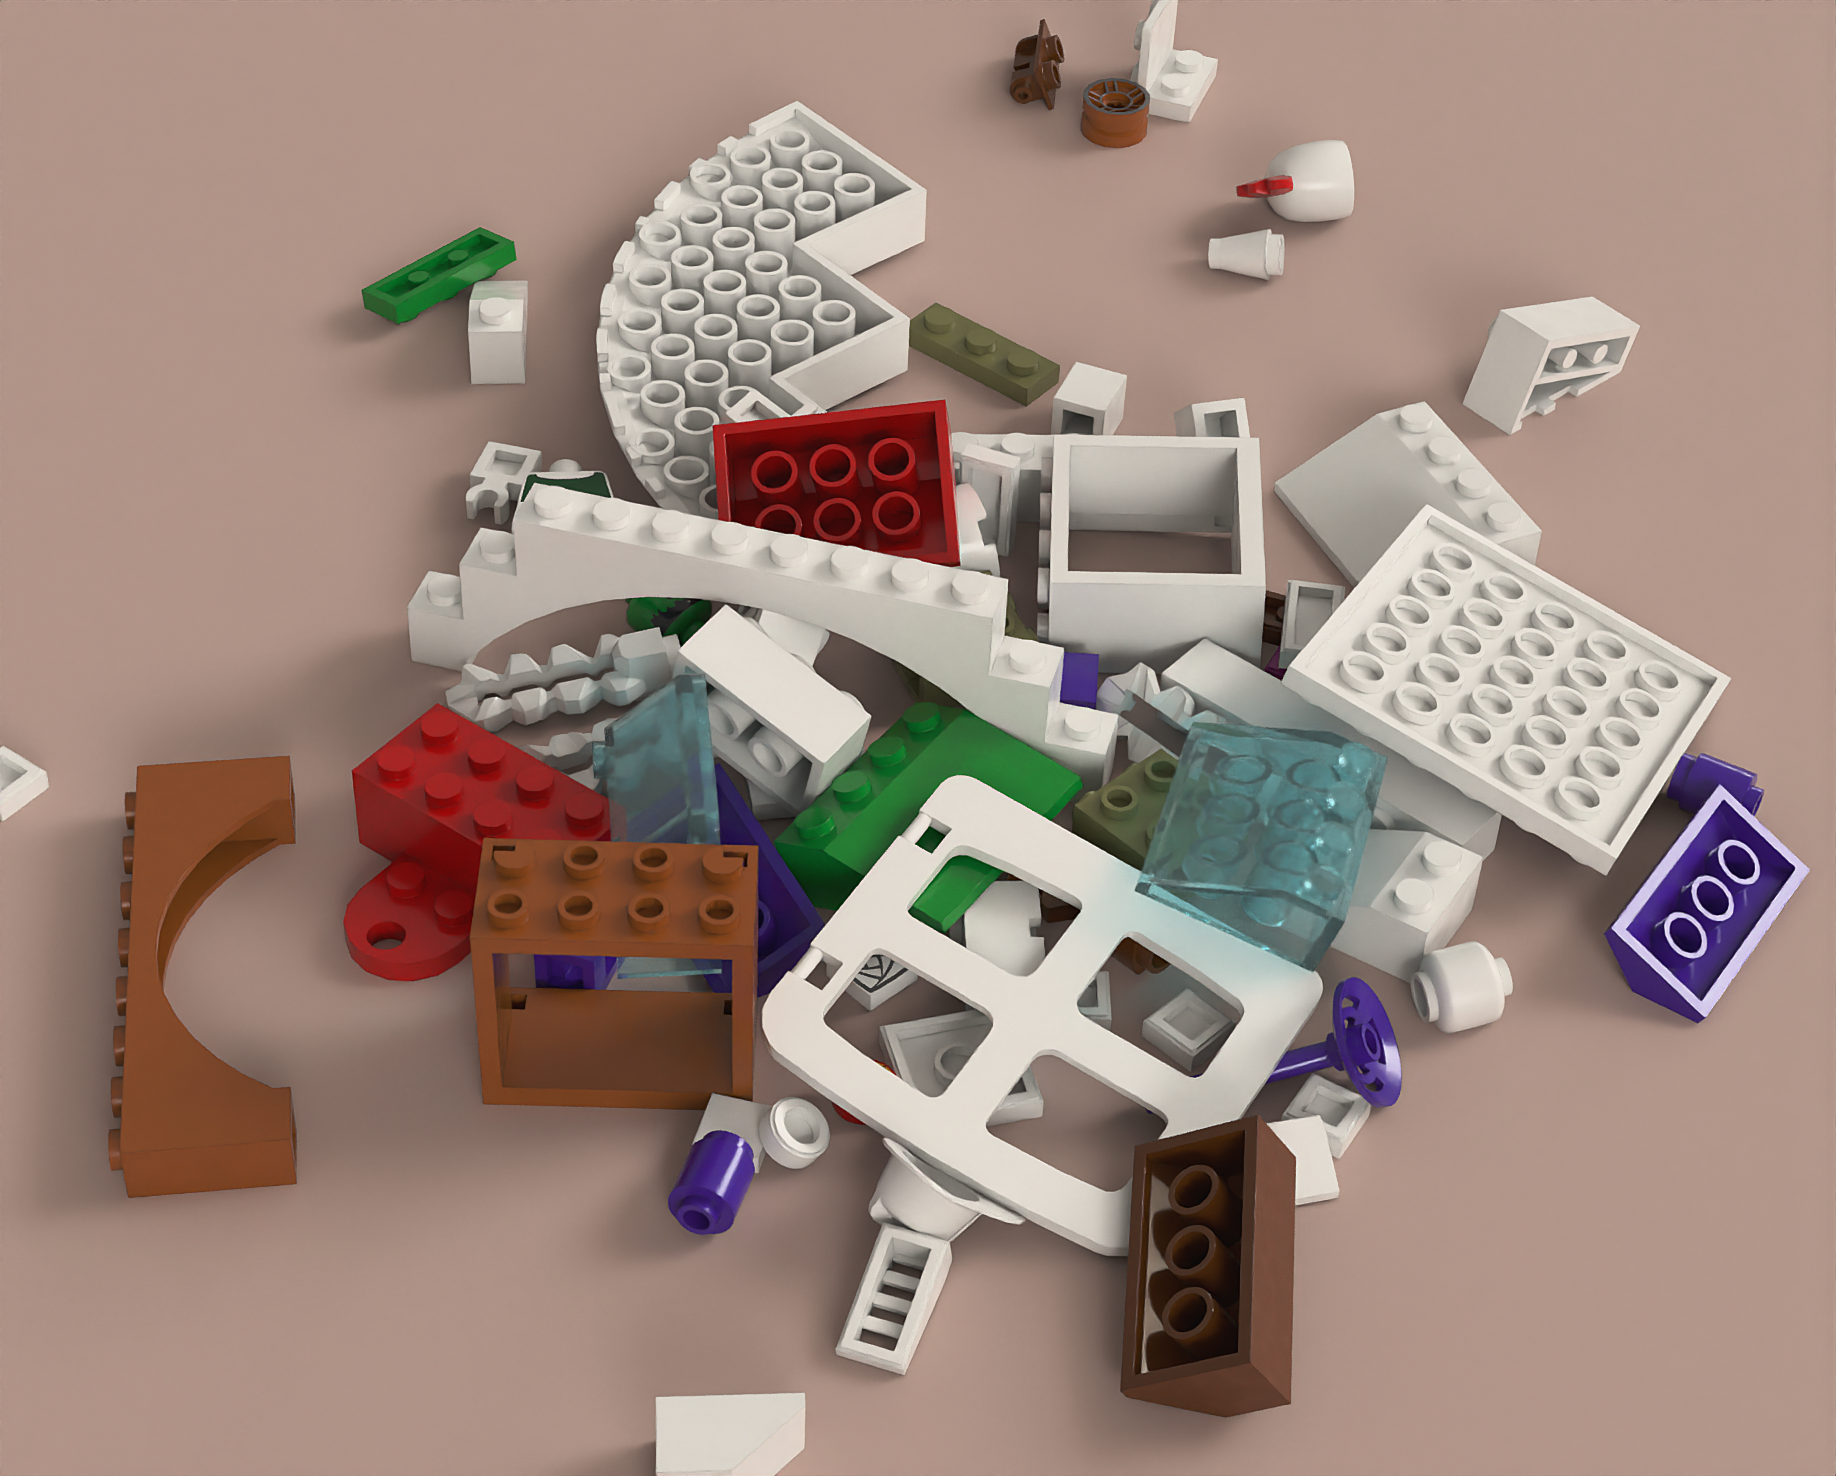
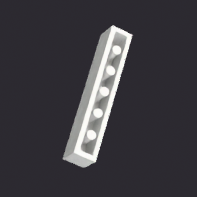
[1157,638,1502,860]

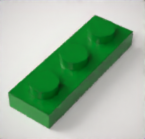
[361,227,517,324]

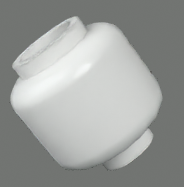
[1410,941,1513,1034]

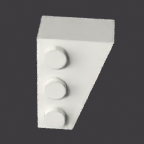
[1462,297,1640,435]

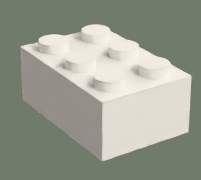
[666,605,871,817]

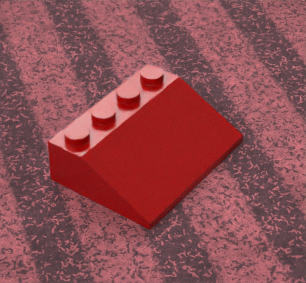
[712,399,961,567]

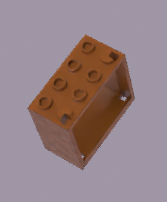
[470,838,759,1110]

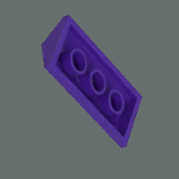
[630,763,826,997]
[1604,784,1810,1023]

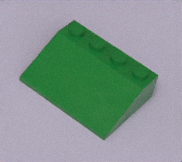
[774,702,1083,934]

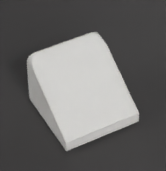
[1267,1115,1339,1205]

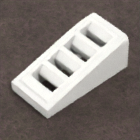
[835,1222,953,1375]

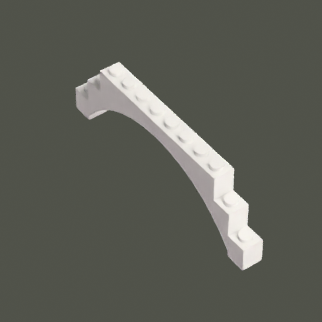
[407,483,1119,803]

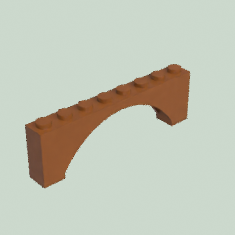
[108,756,297,1198]

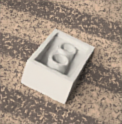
[1247,826,1483,983]

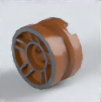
[1080,78,1150,148]

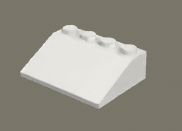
[1274,401,1542,588]

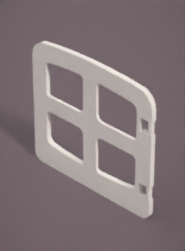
[761,775,1323,1256]

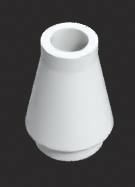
[1208,229,1285,280]

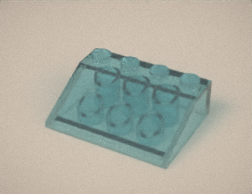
[1134,722,1388,972]

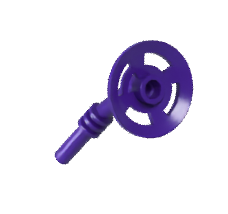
[1144,977,1402,1114]

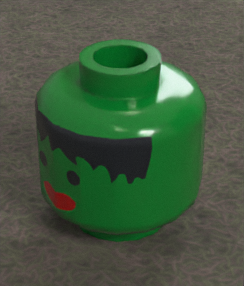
[625,597,712,647]

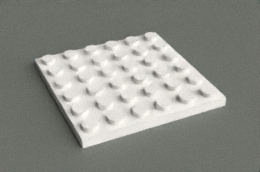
[1280,504,1731,876]

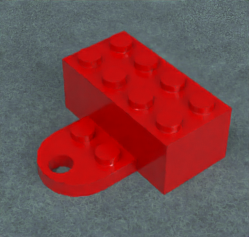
[343,703,631,982]

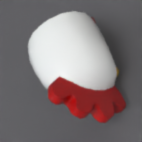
[1236,140,1354,222]

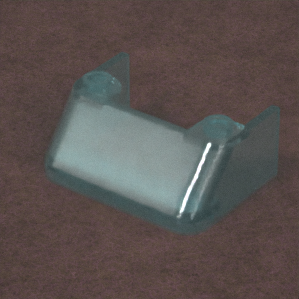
[592,673,722,979]

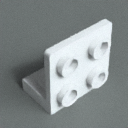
[1130,0,1218,123]

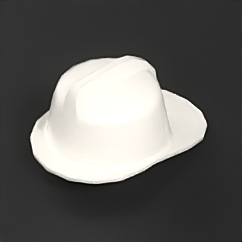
[868,1138,1026,1242]

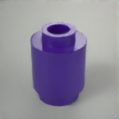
[1667,753,1764,817]
[668,1130,755,1235]

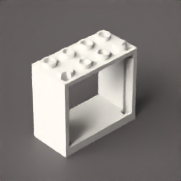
[1037,434,1266,674]

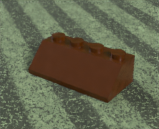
[1120,1115,1296,1418]

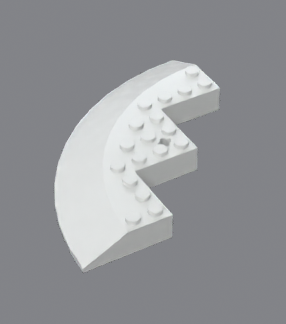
[596,101,927,520]

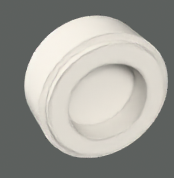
[759,1097,830,1169]

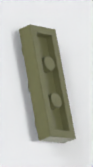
[909,303,1060,407]

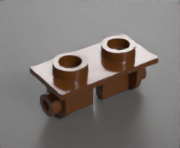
[1010,19,1065,110]

